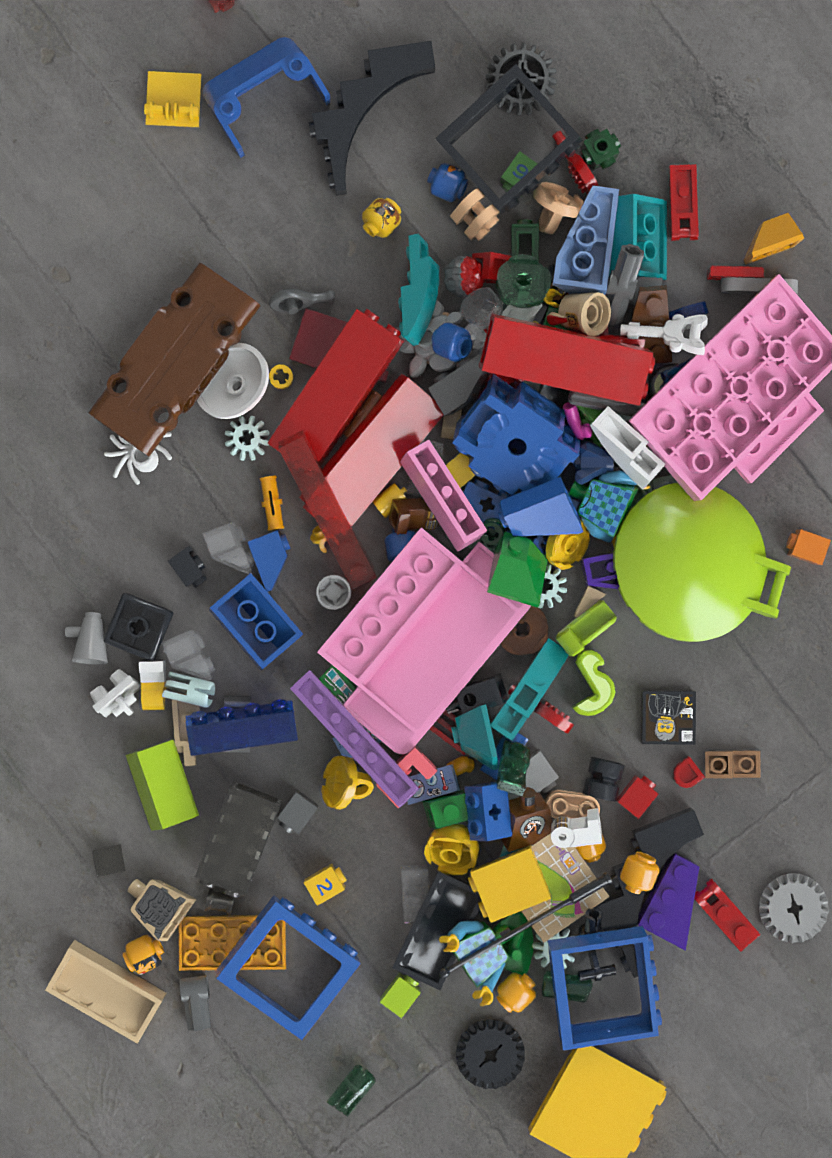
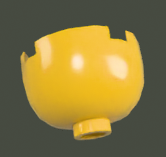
[424,823,479,875]

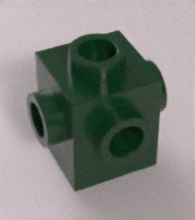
[580,129,621,171]

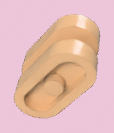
[450,188,500,241]
[545,790,600,819]

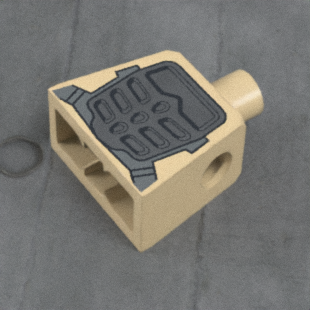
[128,879,196,941]

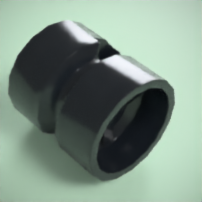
[582,757,625,802]

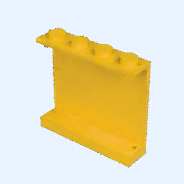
[528,1046,666,1158]

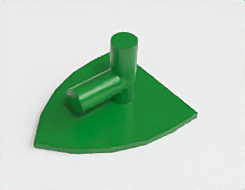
[492,911,533,976]

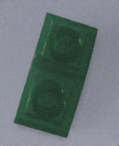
[497,740,530,797]

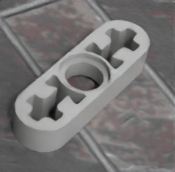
[721,277,798,295]

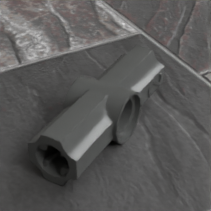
[606,244,644,326]

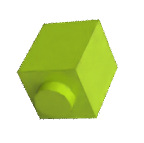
[380,972,421,1019]

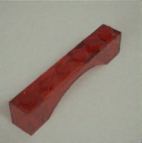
[278,430,377,589]

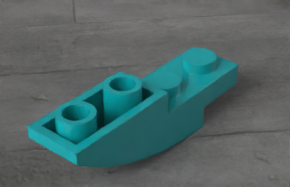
[398,234,439,346]
[490,638,569,741]

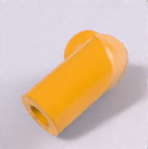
[446,756,475,777]

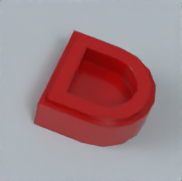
[673,756,705,788]

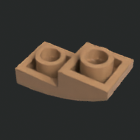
[705,750,761,779]

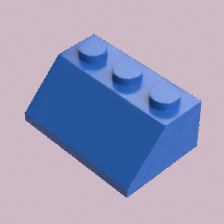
[209,573,303,670]

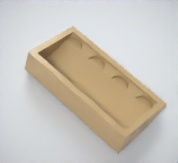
[45,940,167,1044]

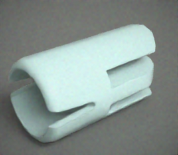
[162,671,215,708]

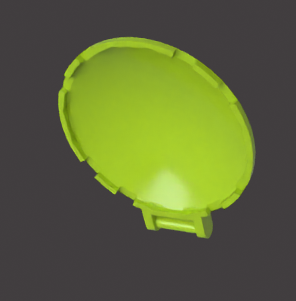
[613,482,791,642]

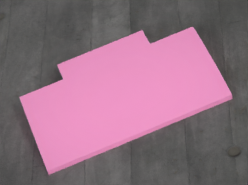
[629,274,832,501]

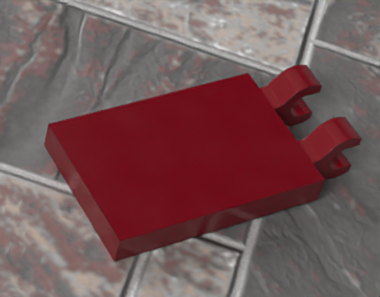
[289,309,389,383]

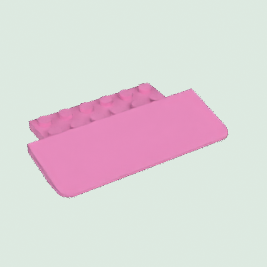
[317,528,531,754]

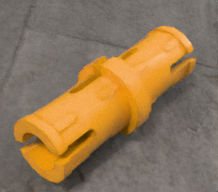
[260,475,284,531]

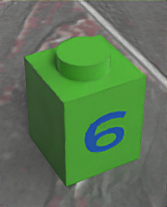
[500,151,537,197]

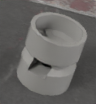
[316,575,352,610]

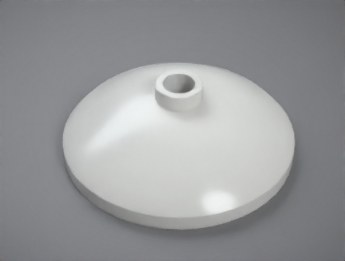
[197,343,269,419]

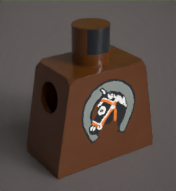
[500,787,553,852]

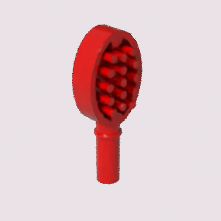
[552,131,599,195]
[508,684,574,734]

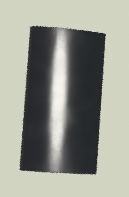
[392,871,482,991]

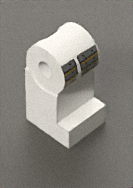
[551,808,602,848]

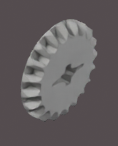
[759,873,829,943]

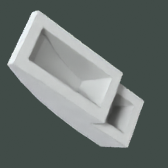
[590,406,665,489]

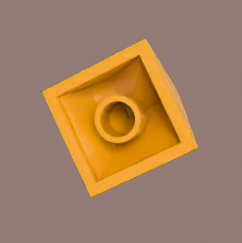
[744,213,804,265]

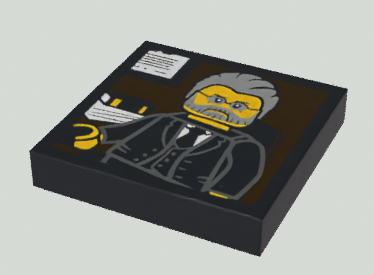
[641,691,696,745]

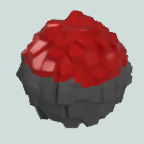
[443,255,485,299]

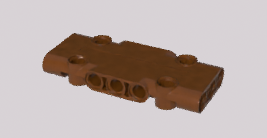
[88,262,261,457]

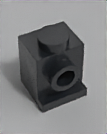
[168,545,208,588]

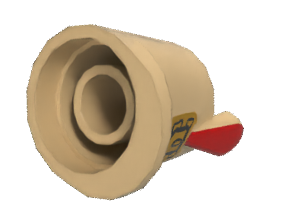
[546,292,611,336]

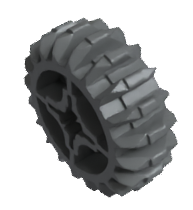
[485,43,557,116]

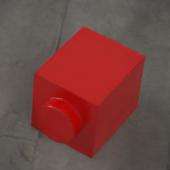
[616,775,659,819]

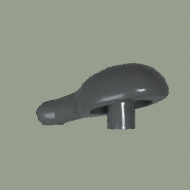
[269,288,335,315]

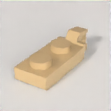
[172,693,203,766]

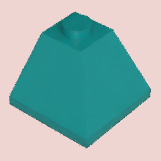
[451,705,498,770]

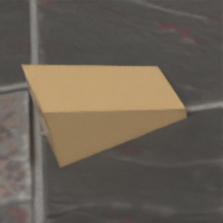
[441,409,462,439]
[573,586,606,618]

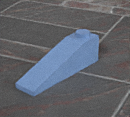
[553,186,619,295]

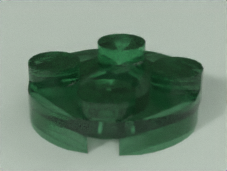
[496,254,551,308]

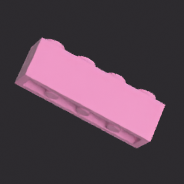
[400,440,487,552]

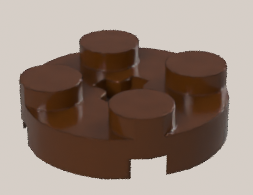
[500,606,548,655]

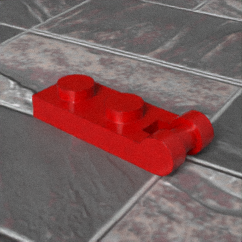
[669,164,699,241]
[694,878,761,952]

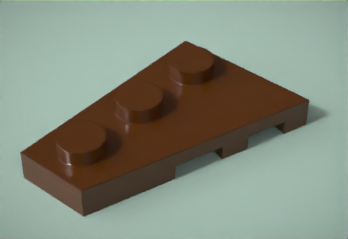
[631,285,673,364]

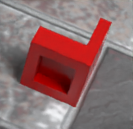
[472,252,512,284]

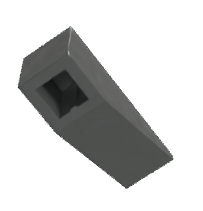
[428,347,490,416]

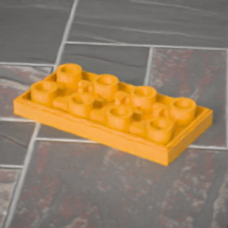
[179,915,286,971]

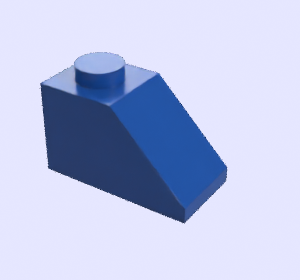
[248,530,291,592]

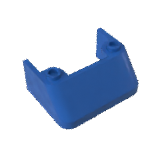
[203,37,331,158]

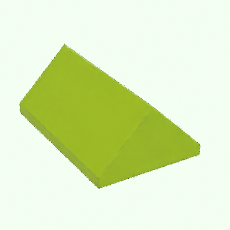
[126,740,199,831]

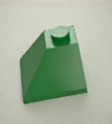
[487,532,548,608]

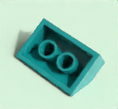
[608,194,667,280]

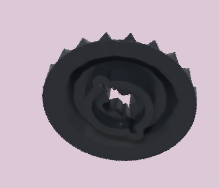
[456,1019,525,1089]

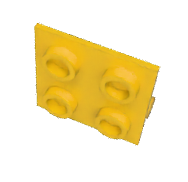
[144,71,201,128]

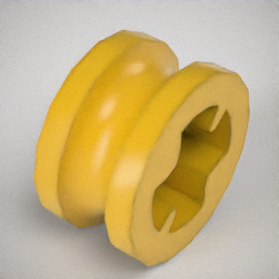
[269,365,293,389]

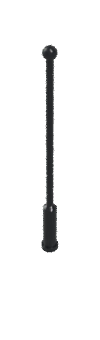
[439,872,613,978]

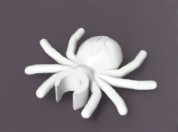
[104,432,172,485]

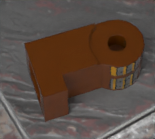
[389,498,439,535]

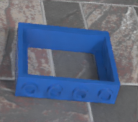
[215,895,361,1040]
[547,926,662,1051]

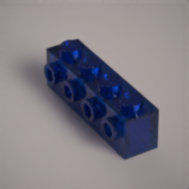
[186,699,298,756]

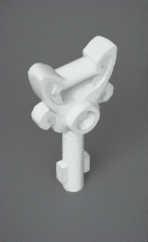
[620,314,708,355]

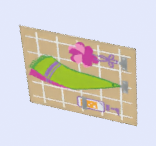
[522,833,609,943]

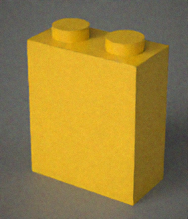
[468,846,551,923]

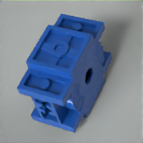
[452,374,581,496]

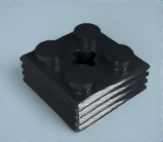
[103,593,173,661]

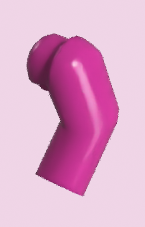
[563,402,593,440]

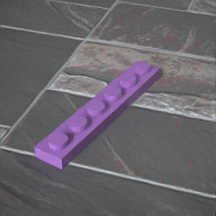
[290,670,420,807]

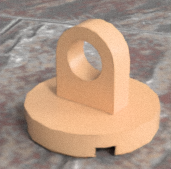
[533,182,584,235]

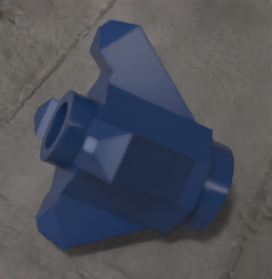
[574,439,614,485]

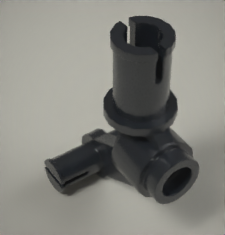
[577,908,616,982]

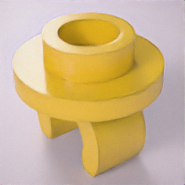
[310,524,339,553]

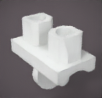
[90,669,141,717]

